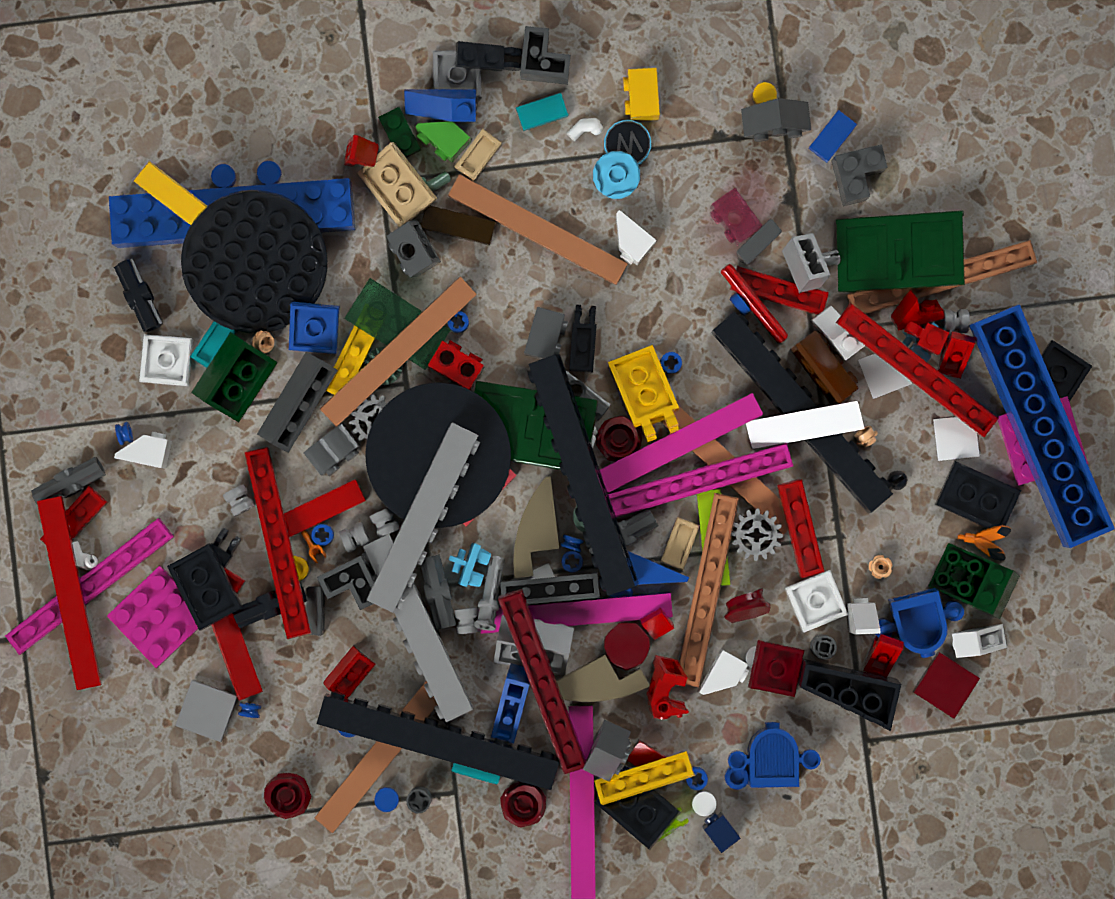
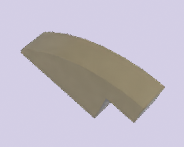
[513,476,559,578]
[556,654,650,702]

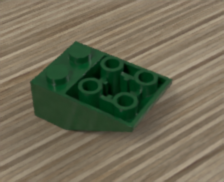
[928,543,1020,619]

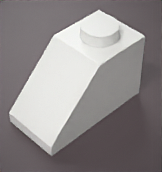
[616,210,657,265]
[812,306,865,360]
[114,432,172,469]
[847,598,880,634]
[952,624,1007,658]
[698,649,749,695]

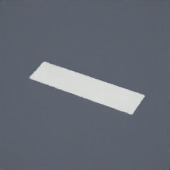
[746,401,864,449]

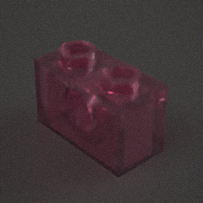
[710,188,763,246]

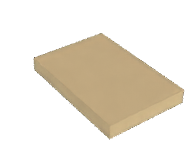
[357,142,438,227]

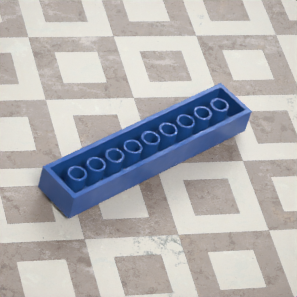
[109,178,355,248]
[969,304,1115,548]

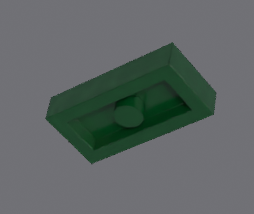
[378,107,421,158]

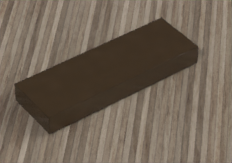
[421,205,496,246]

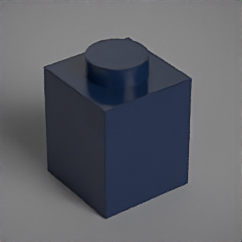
[702,812,741,853]

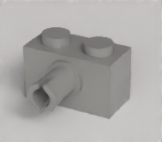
[782,233,840,293]

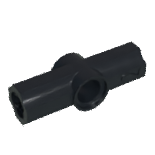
[114,259,163,333]
[233,583,308,629]

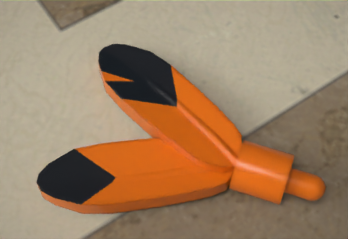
[957,525,1011,561]

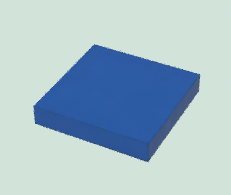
[289,302,340,354]

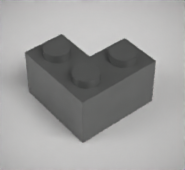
[520,26,571,85]
[741,98,811,142]
[831,144,888,207]
[317,556,375,610]
[583,720,631,781]

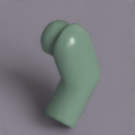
[421,171,451,192]

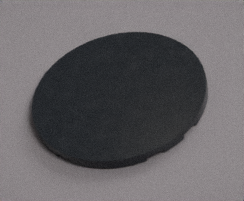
[181,190,328,333]
[365,383,511,528]

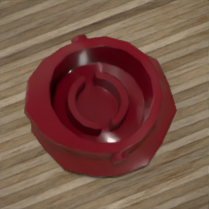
[596,416,642,462]
[724,588,771,623]
[604,623,650,671]
[264,773,312,819]
[500,781,546,828]

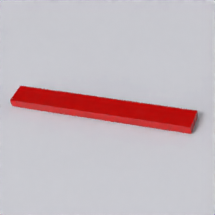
[836,303,999,437]
[244,447,312,639]
[37,496,102,690]

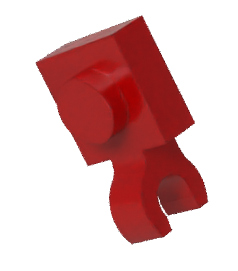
[904,321,949,355]

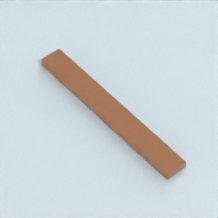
[448,174,628,285]
[846,240,1037,314]
[320,277,477,427]
[660,405,788,535]
[679,493,739,687]
[314,681,438,833]

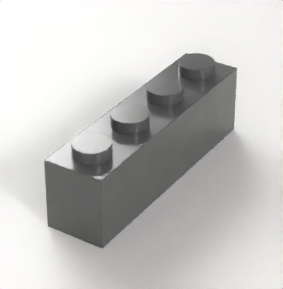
[257,352,338,453]
[500,573,600,604]

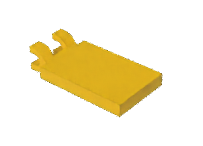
[608,345,679,442]

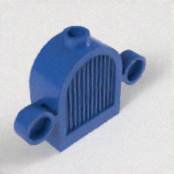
[876,588,964,658]
[727,722,821,788]

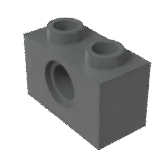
[386,221,441,278]

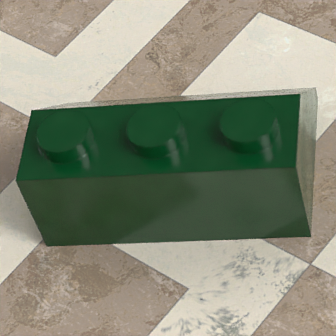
[191,332,278,423]

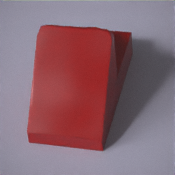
[344,135,379,167]
[891,290,945,331]
[938,331,976,379]
[863,634,904,676]

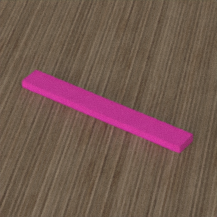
[600,393,763,493]
[608,443,793,517]
[5,518,174,655]
[481,592,673,634]
[569,705,596,899]

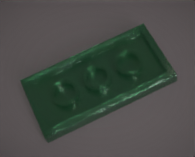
[343,278,451,370]

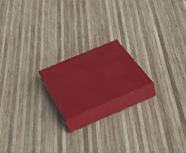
[748,640,805,697]
[913,652,980,719]

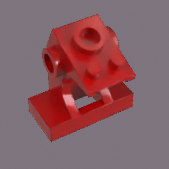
[646,655,689,720]

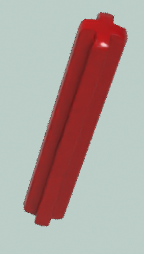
[721,264,788,343]

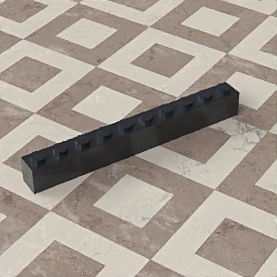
[711,311,893,513]
[527,354,639,596]
[316,691,559,790]

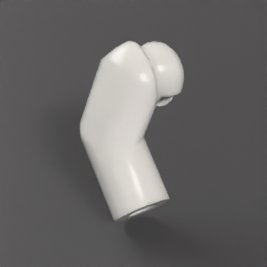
[567,118,603,141]
[72,541,98,570]

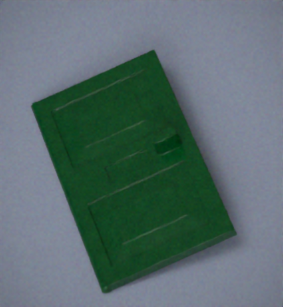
[836,210,965,293]
[474,381,598,470]

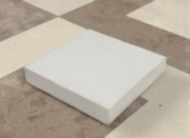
[139,334,193,387]
[785,570,848,633]

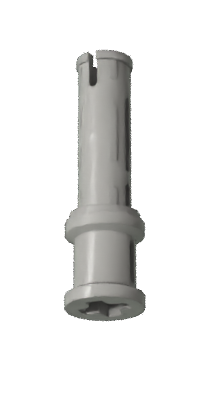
[474,556,505,631]

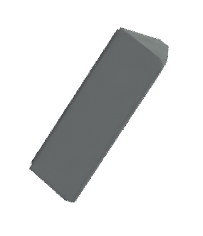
[737,219,782,264]
[306,586,325,636]

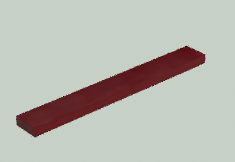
[498,589,586,774]

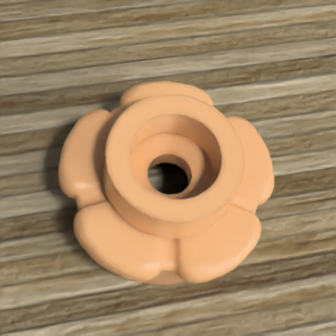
[252,331,274,353]
[854,426,878,447]
[869,555,892,579]

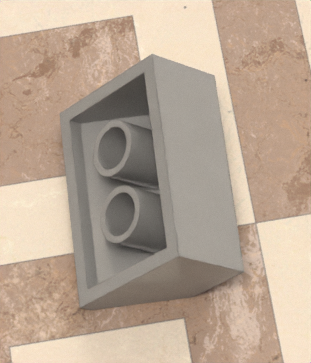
[494,615,574,676]

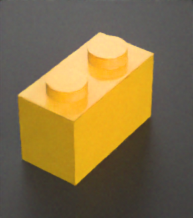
[623,68,660,121]

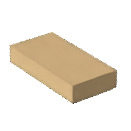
[454,129,502,182]
[660,517,700,570]

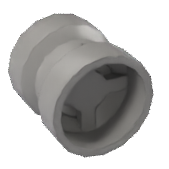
[941,309,970,333]
[223,484,255,517]
[369,508,400,538]
[339,522,371,553]
[455,607,481,634]

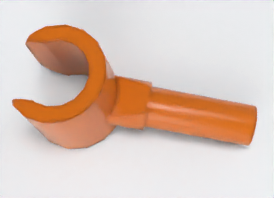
[301,530,327,563]

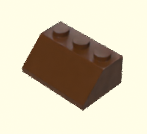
[790,330,859,406]

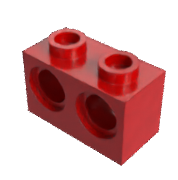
[428,340,485,390]

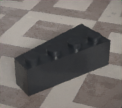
[798,659,902,731]

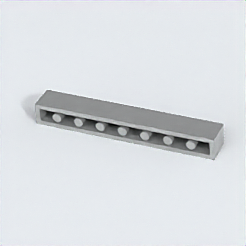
[366,423,480,613]
[362,534,474,722]

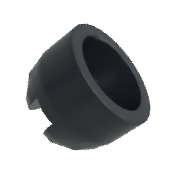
[887,471,908,490]

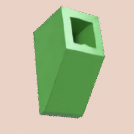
[416,121,471,163]

